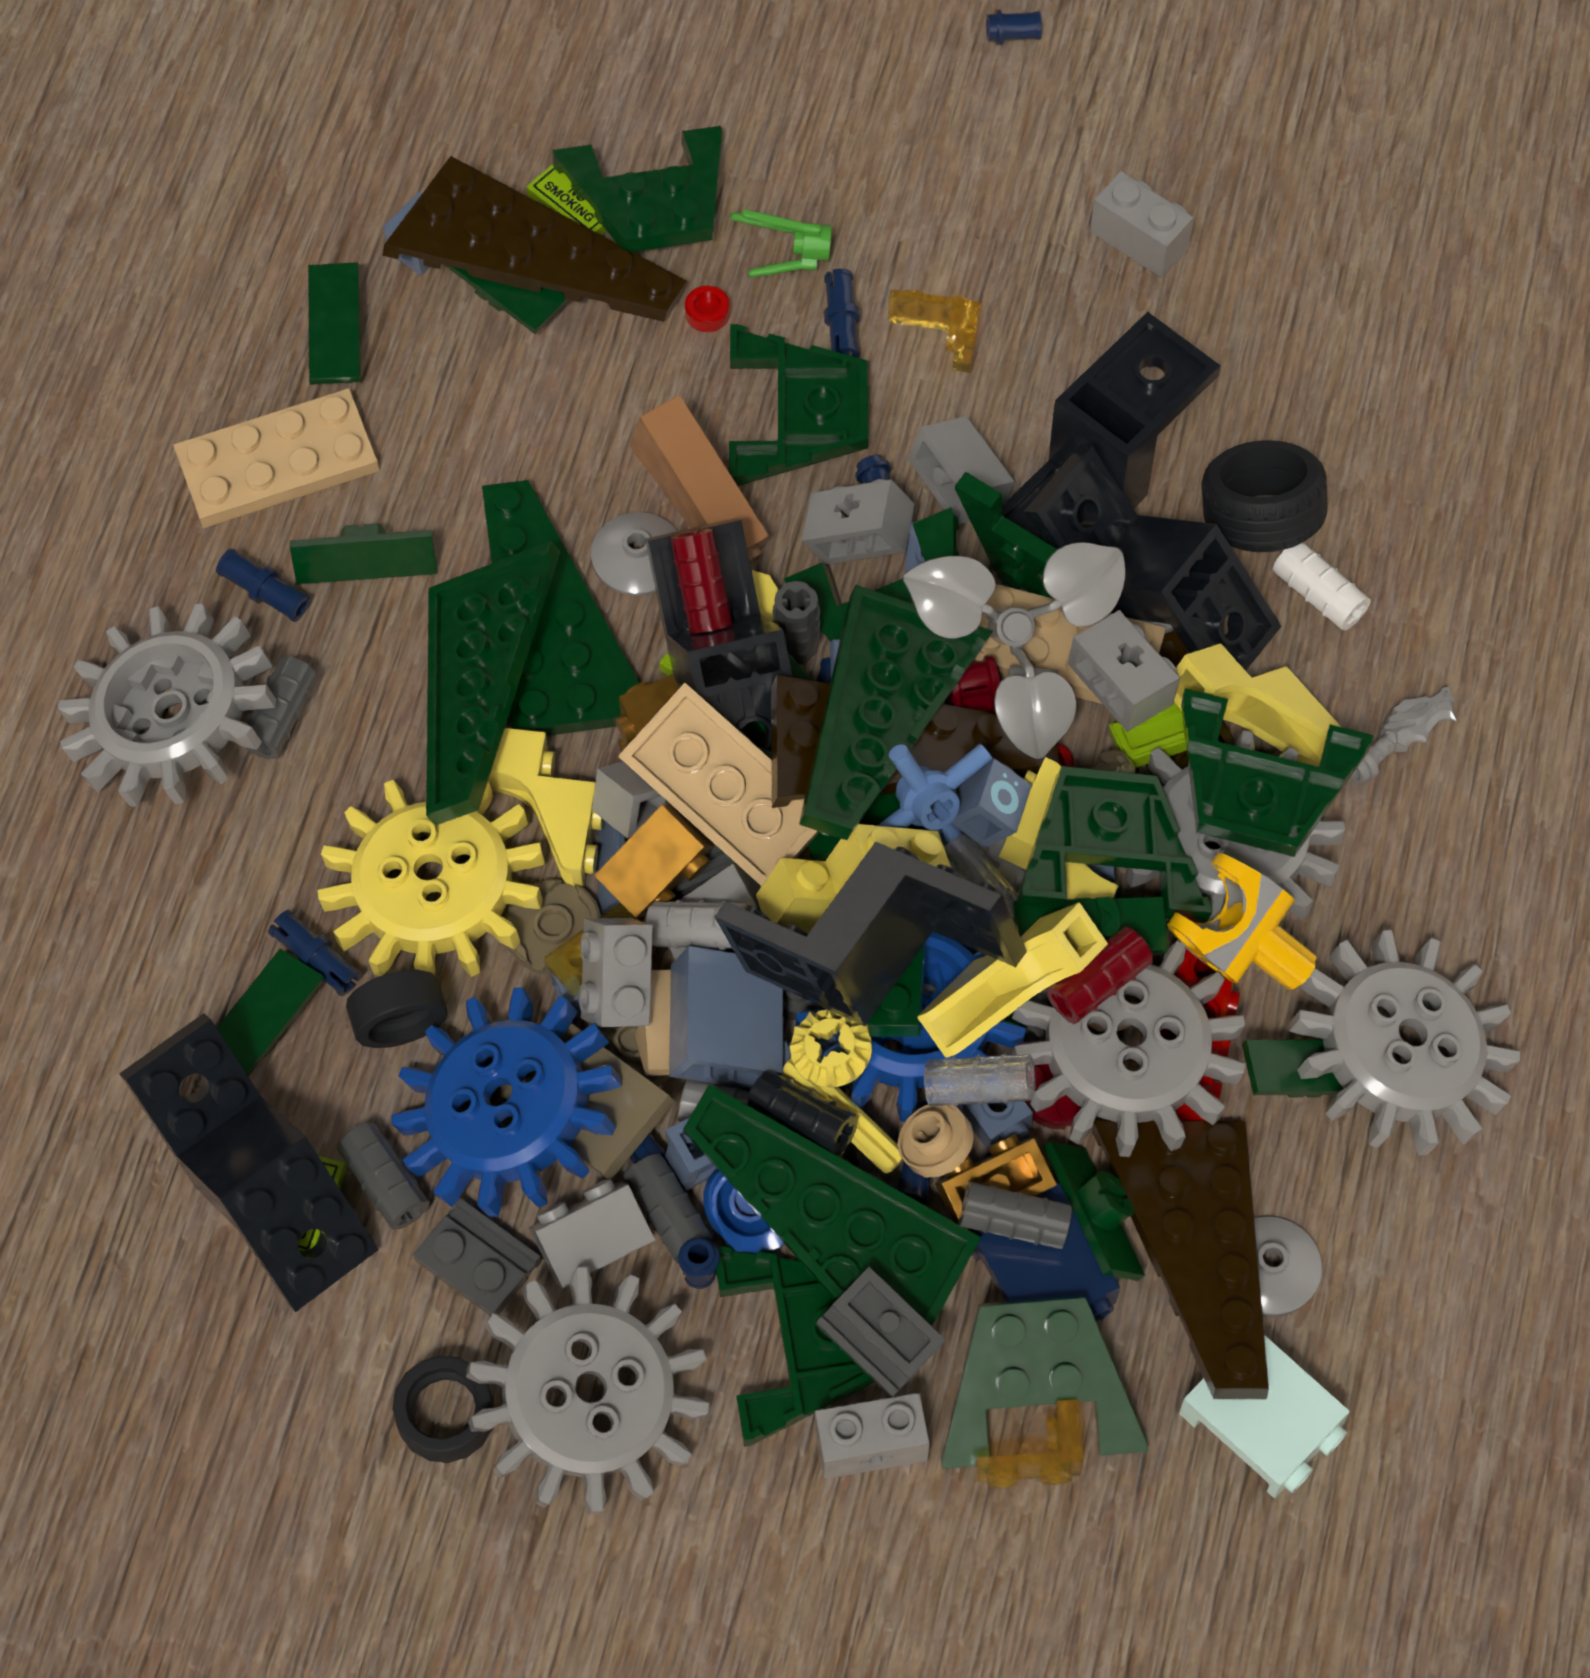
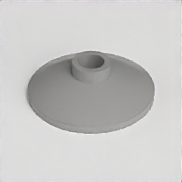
[591,512,677,596]
[1254,1216,1322,1316]

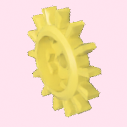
[317,780,545,977]

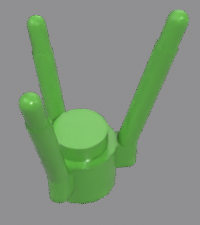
[730,210,831,278]

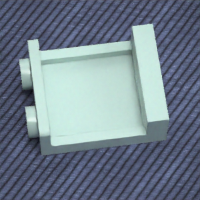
[1179,1335,1350,1499]

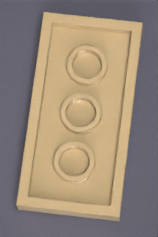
[173,388,379,528]
[973,584,1166,704]
[618,683,820,886]

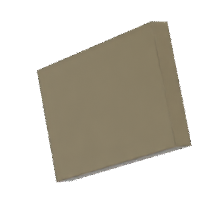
[501,1023,675,1179]

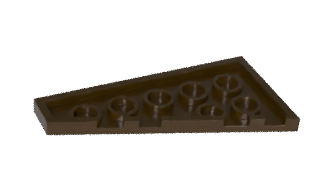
[382,156,687,322]
[771,675,1059,808]
[1092,1121,1269,1399]

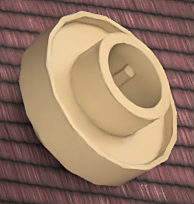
[897,1102,974,1177]

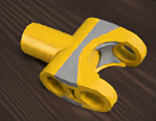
[1167,852,1316,990]

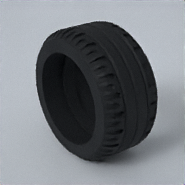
[1202,440,1328,552]

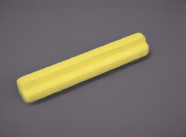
[782,1058,903,1174]

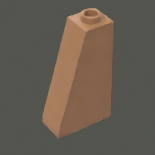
[630,394,769,565]

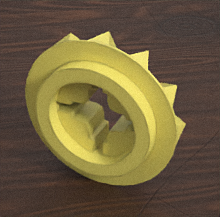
[789,1009,872,1087]

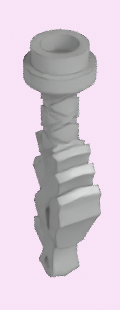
[1350,687,1456,784]

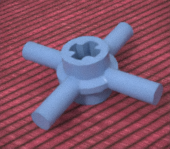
[878,744,992,851]

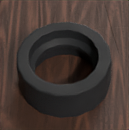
[346,969,447,1048]
[392,1356,495,1463]

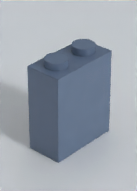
[669,946,783,1089]

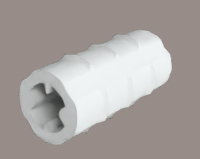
[1272,542,1371,631]

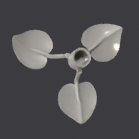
[903,542,1125,759]

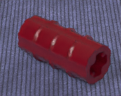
[670,529,732,634]
[1047,927,1153,1024]

